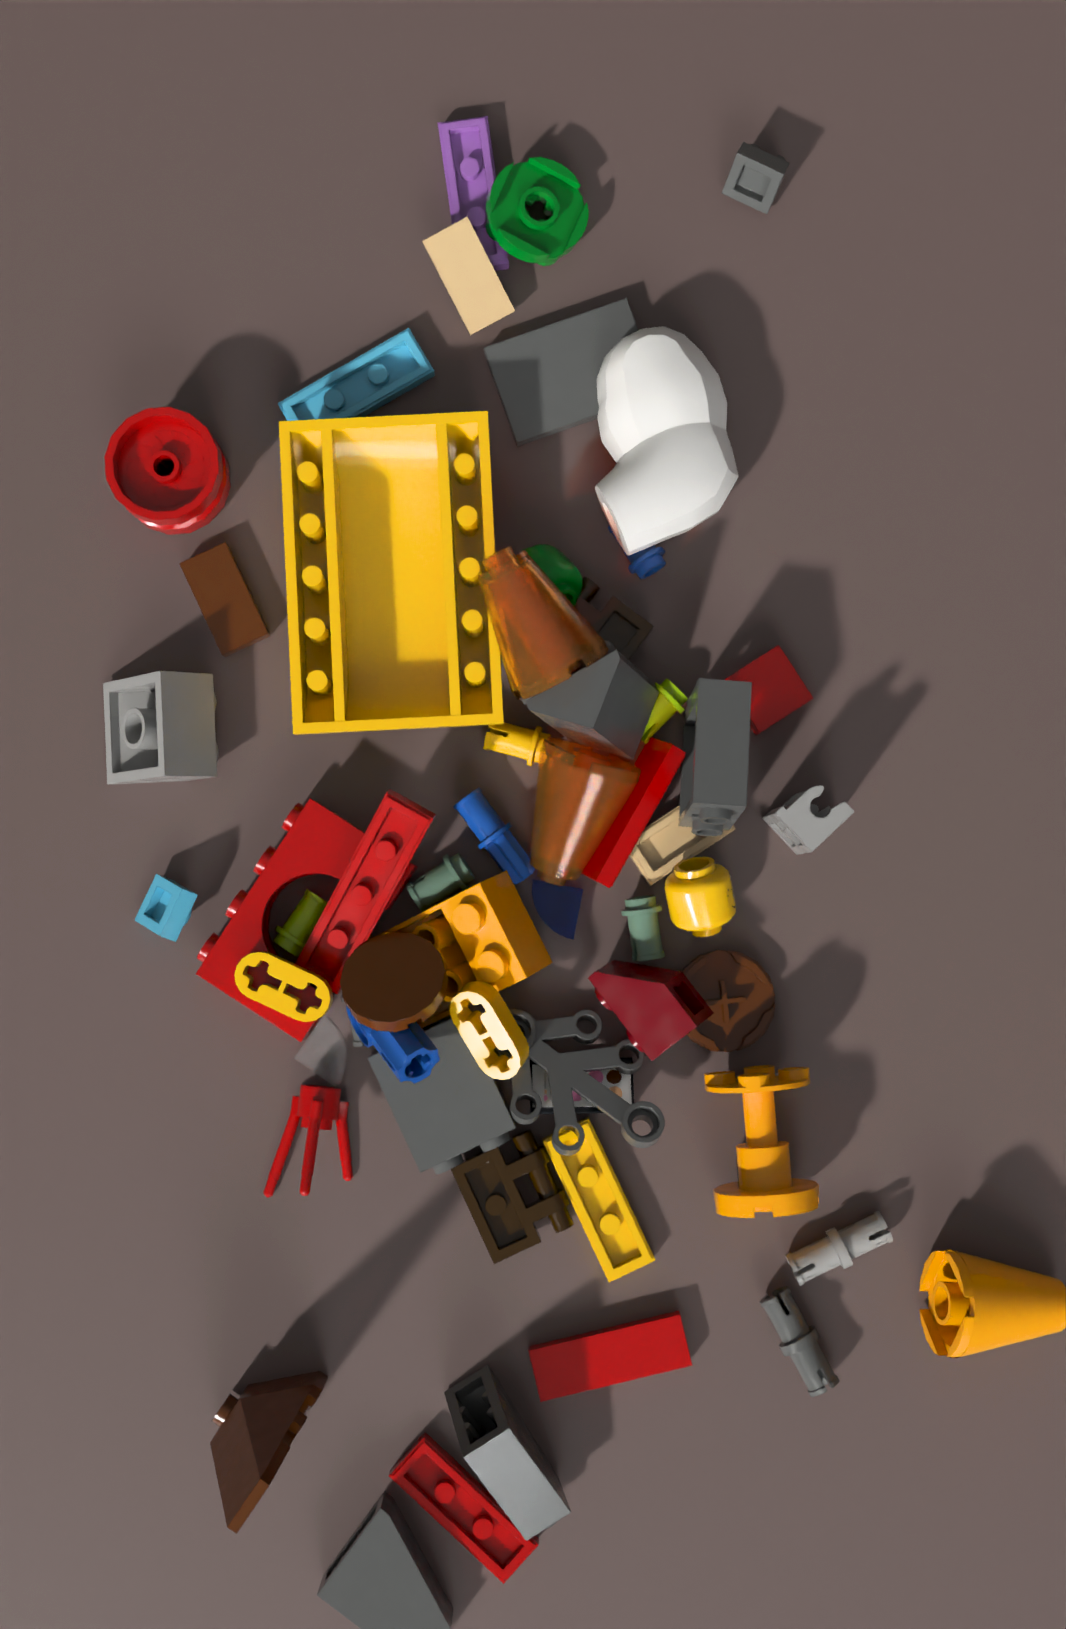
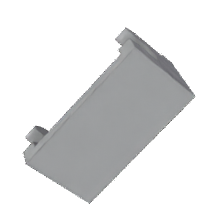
[762,786,855,855]

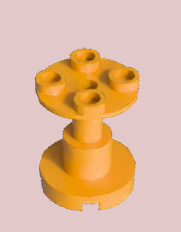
[704,1065,820,1218]

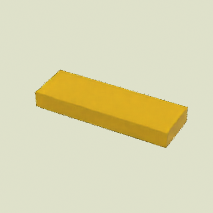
[542,1117,655,1282]

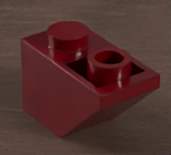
[588,960,714,1061]

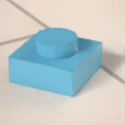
[135,874,198,942]

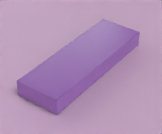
[438,116,509,271]

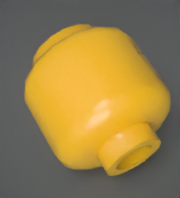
[665,857,736,937]

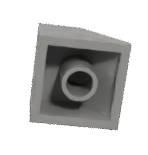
[103,671,219,784]

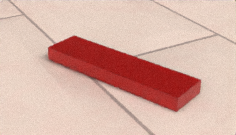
[295,789,436,995]

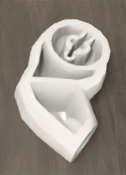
[595,326,739,555]

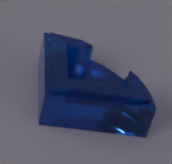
[532,879,583,940]

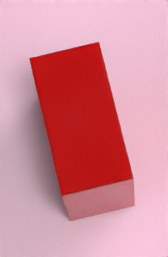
[724,645,814,736]

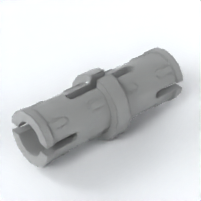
[785,1210,893,1286]

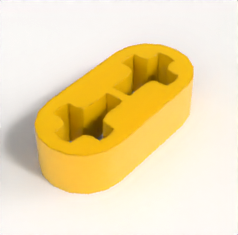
[234,951,333,1022]
[450,981,529,1080]

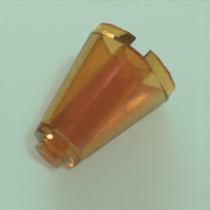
[478,545,609,700]
[529,737,641,886]

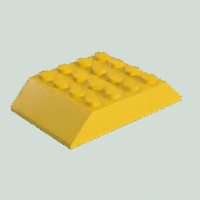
[279,411,504,735]

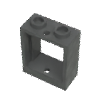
[678,678,752,836]

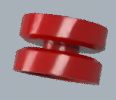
[104,407,231,535]

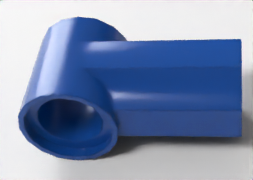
[346,1006,440,1084]

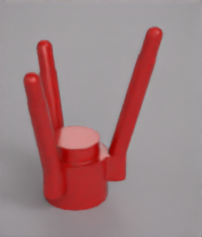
[263,1084,353,1198]

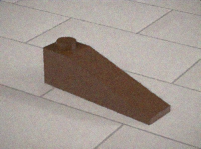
[210,1371,328,1534]

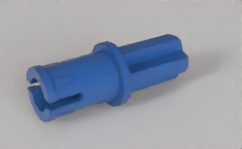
[453,787,536,885]

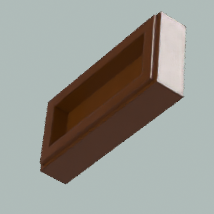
[179,542,271,657]

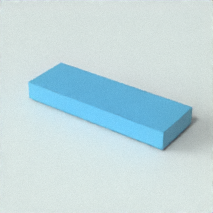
[277,328,435,421]

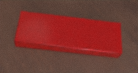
[575,737,686,888]
[528,1310,692,1402]
[389,1432,539,1584]

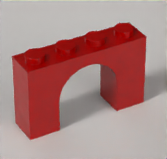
[196,798,418,1042]

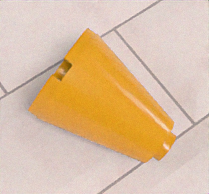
[919,1249,1066,1358]

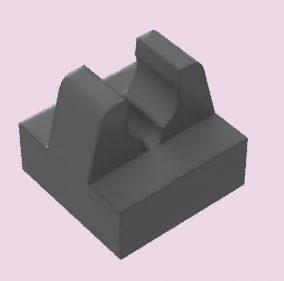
[722,142,790,214]

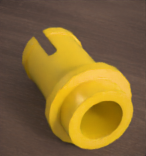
[483,722,551,766]

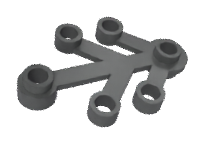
[494,1009,665,1156]

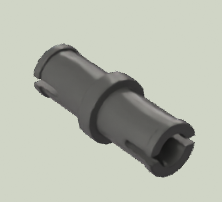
[759,1286,840,1397]

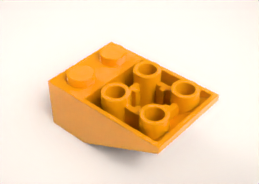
[375,870,553,1028]

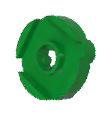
[485,157,589,266]

